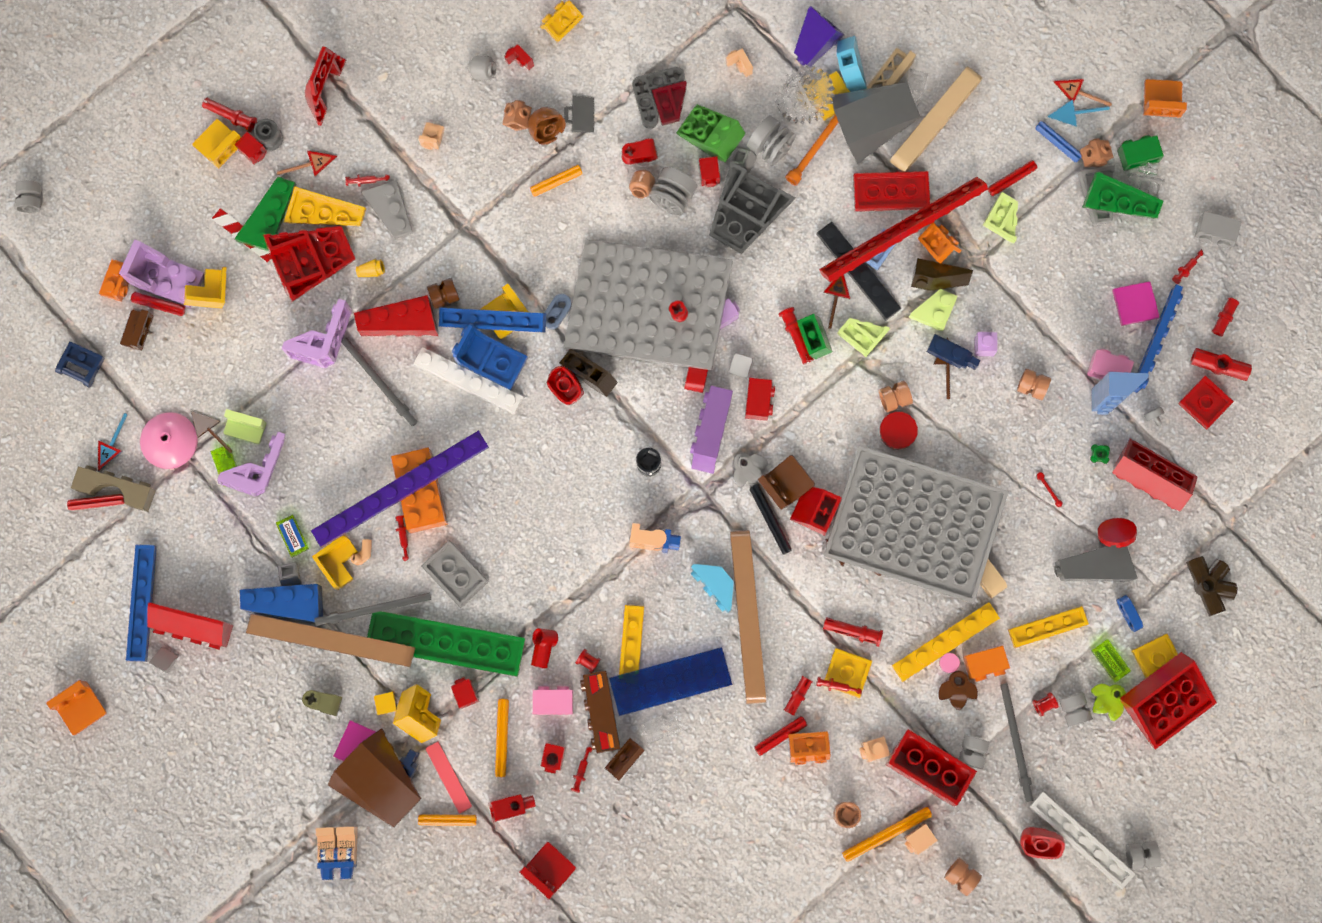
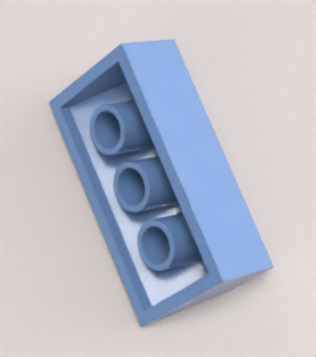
[1092,372,1149,415]

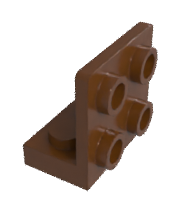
[757,455,815,510]

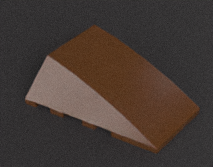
[327,728,422,828]

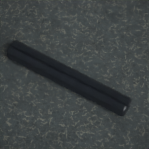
[749,484,792,555]

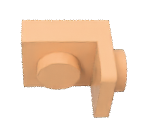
[726,49,753,77]
[419,122,445,150]
[859,737,890,762]

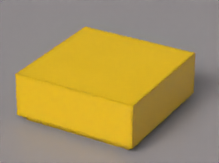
[374,692,397,716]

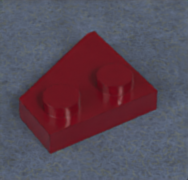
[652,81,687,126]

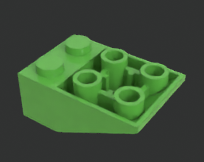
[676,104,746,162]

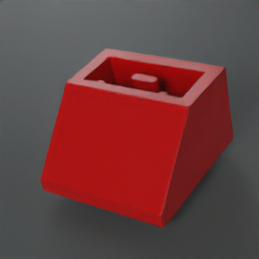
[790,487,842,536]

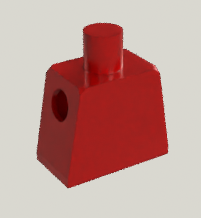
[488,794,536,823]

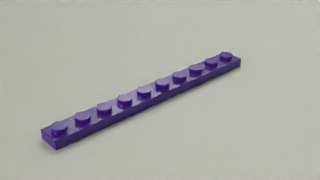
[311,430,489,548]

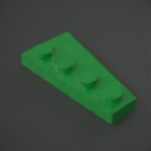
[1082,172,1164,219]
[234,177,296,251]

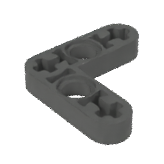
[632,67,684,129]

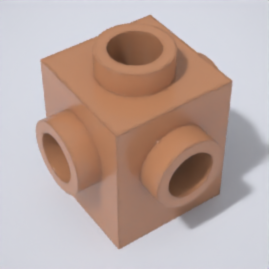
[502,100,532,131]
[1080,138,1113,167]

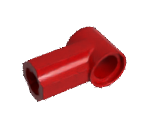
[531,628,558,669]

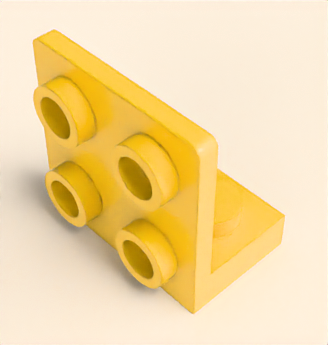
[192,119,241,169]
[480,284,528,340]

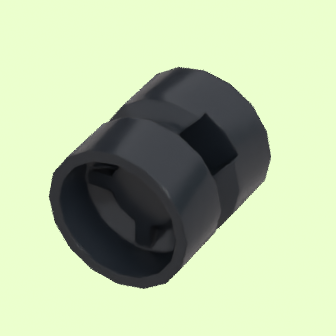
[636,447,661,477]

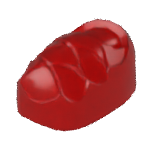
[546,366,584,405]
[1020,827,1065,859]

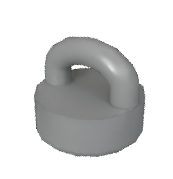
[1144,407,1164,426]

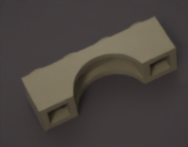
[71,465,156,512]

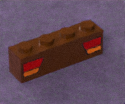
[580,671,621,754]

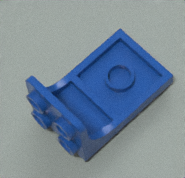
[452,323,528,390]

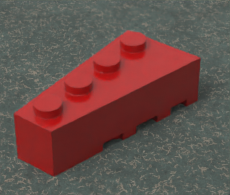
[354,295,439,336]

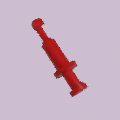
[345,174,390,187]
[1172,249,1204,284]
[395,515,409,561]
[816,676,862,694]
[571,747,592,793]

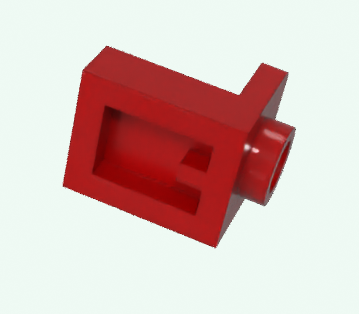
[504,44,534,70]

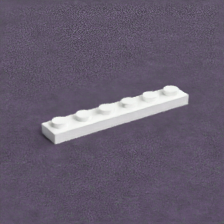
[413,347,523,415]
[1029,792,1135,889]

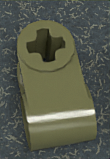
[302,690,342,716]

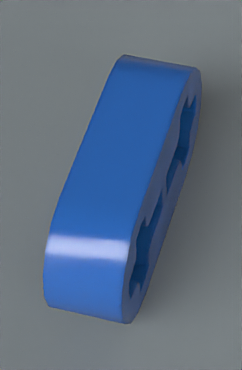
[1116,595,1143,632]

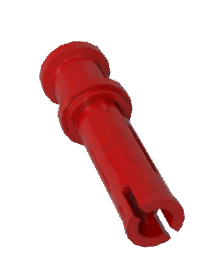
[202,97,257,133]
[779,307,814,365]
[823,617,883,647]

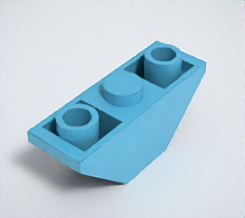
[836,36,867,92]
[691,564,734,613]

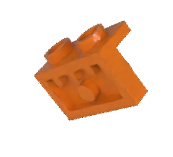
[917,223,962,264]
[99,259,129,302]
[788,731,831,765]

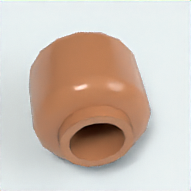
[629,170,656,198]

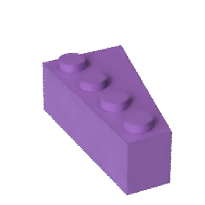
[690,386,733,474]

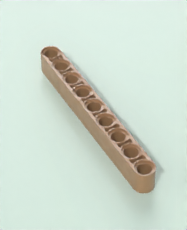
[730,530,766,704]
[246,614,415,667]

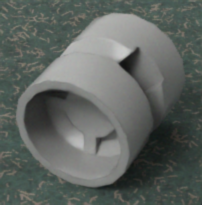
[15,180,41,213]
[1059,693,1093,727]
[958,735,990,769]
[1126,841,1161,870]

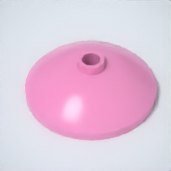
[140,412,198,469]

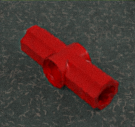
[1190,348,1252,381]

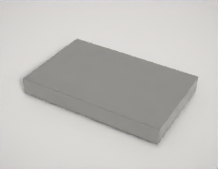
[421,540,489,608]

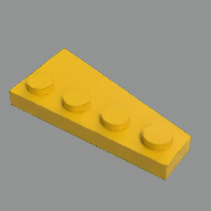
[284,187,366,226]

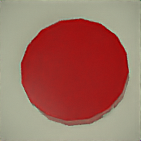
[879,412,918,450]
[1098,518,1137,548]

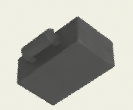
[564,96,594,133]

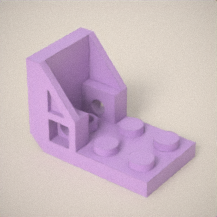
[119,239,204,308]
[282,299,352,368]
[217,432,285,497]

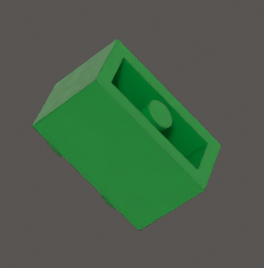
[1117,135,1164,171]
[797,313,833,359]

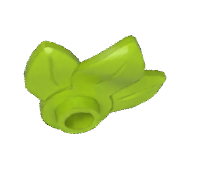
[1091,683,1126,721]

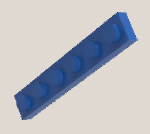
[1134,284,1183,393]
[439,308,546,333]
[126,545,157,662]

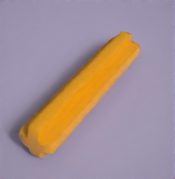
[530,165,582,197]
[418,814,477,826]

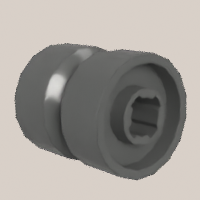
[254,119,283,151]

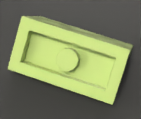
[223,409,267,444]

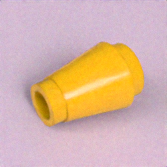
[356,258,385,278]

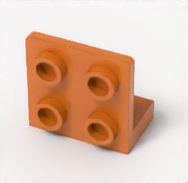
[1143,79,1187,118]
[46,680,107,735]

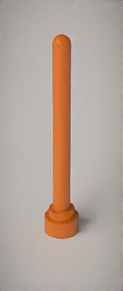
[785,114,839,186]

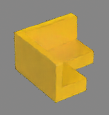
[184,267,227,309]
[312,534,358,590]
[393,684,441,743]

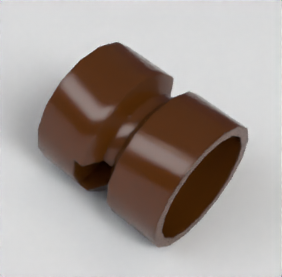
[427,278,460,309]

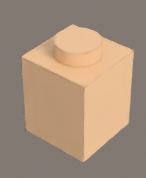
[904,824,938,855]

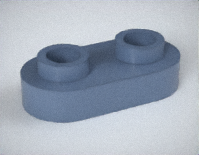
[544,294,571,330]

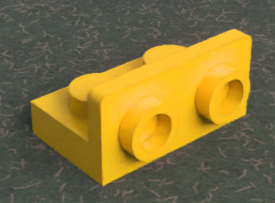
[540,0,584,42]

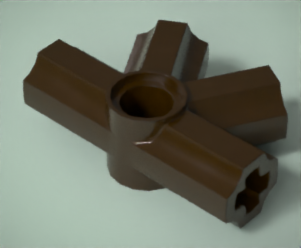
[1186,556,1238,617]

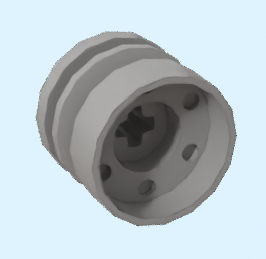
[747,115,796,166]
[648,167,697,215]

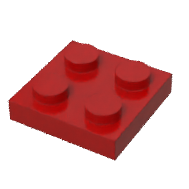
[1178,376,1234,430]

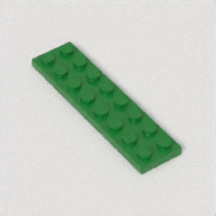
[367,611,526,677]

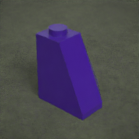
[794,6,845,67]

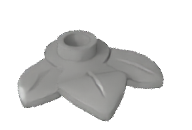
[733,453,768,487]

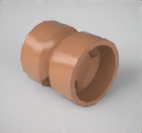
[1017,368,1051,401]
[878,380,913,413]
[833,802,861,828]
[944,858,982,896]

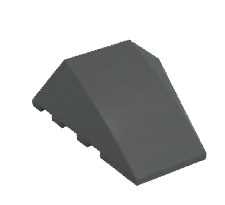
[831,82,920,164]
[709,161,796,254]

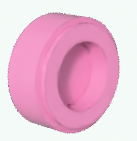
[939,653,960,673]

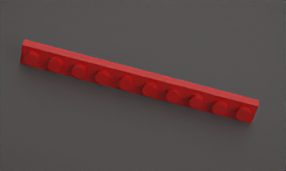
[819,177,988,282]

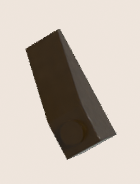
[911,258,973,291]
[559,349,618,397]

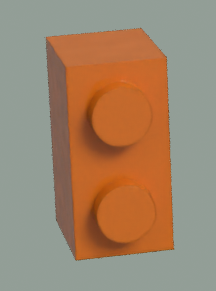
[963,645,1010,682]

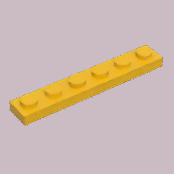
[892,602,1000,682]

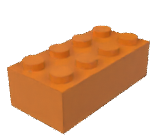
[391,447,448,534]

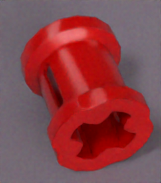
[669,300,688,322]
[575,649,601,673]
[1032,692,1059,717]

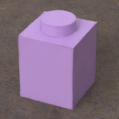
[720,298,740,330]
[974,332,997,356]

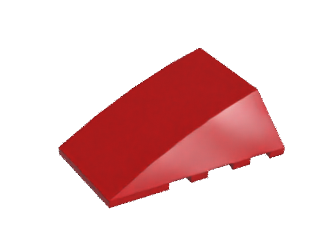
[305,46,346,126]
[263,226,356,302]

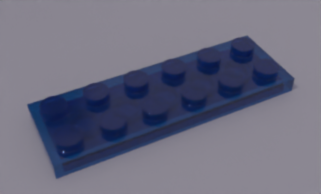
[609,647,732,716]

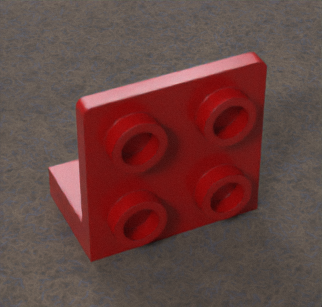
[519,842,576,899]

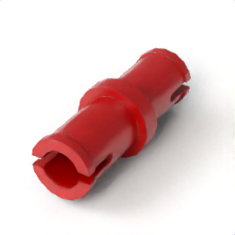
[1212,297,1239,337]
[783,676,813,716]

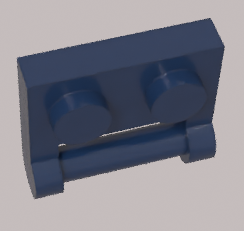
[55,341,105,388]

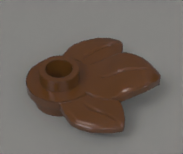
[938,671,978,711]

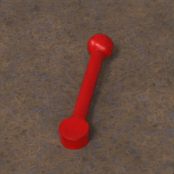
[1036,472,1063,507]

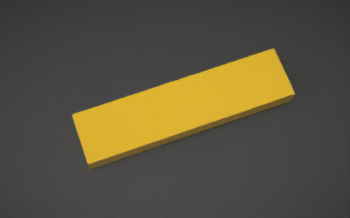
[618,605,644,684]
[1008,606,1089,648]

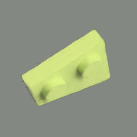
[983,192,1018,244]
[909,289,958,332]
[837,318,890,357]

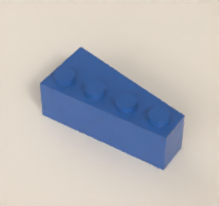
[240,584,324,625]

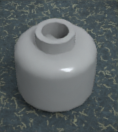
[468,55,497,81]

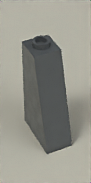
[1054,545,1138,582]

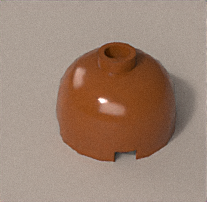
[528,107,566,145]

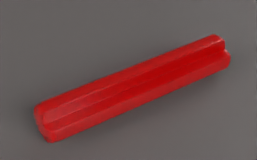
[988,160,1038,196]
[131,292,186,316]
[67,494,125,510]
[754,716,807,756]

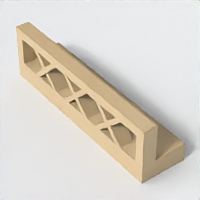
[867,48,916,89]

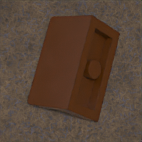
[120,309,154,351]
[605,738,645,781]

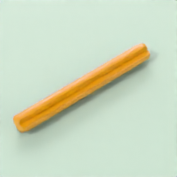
[842,807,932,862]

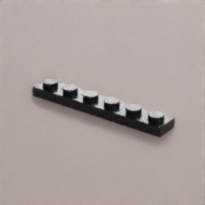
[816,222,901,321]

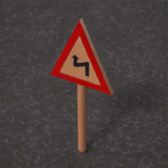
[1053,79,1112,106]
[277,150,338,177]

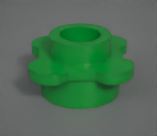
[1090,444,1110,464]

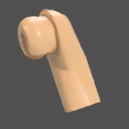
[351,539,372,565]

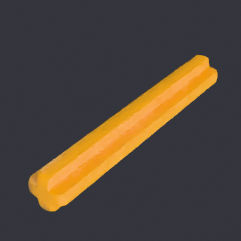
[495,699,509,777]

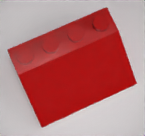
[1119,652,1217,750]

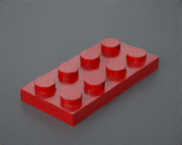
[853,171,930,212]

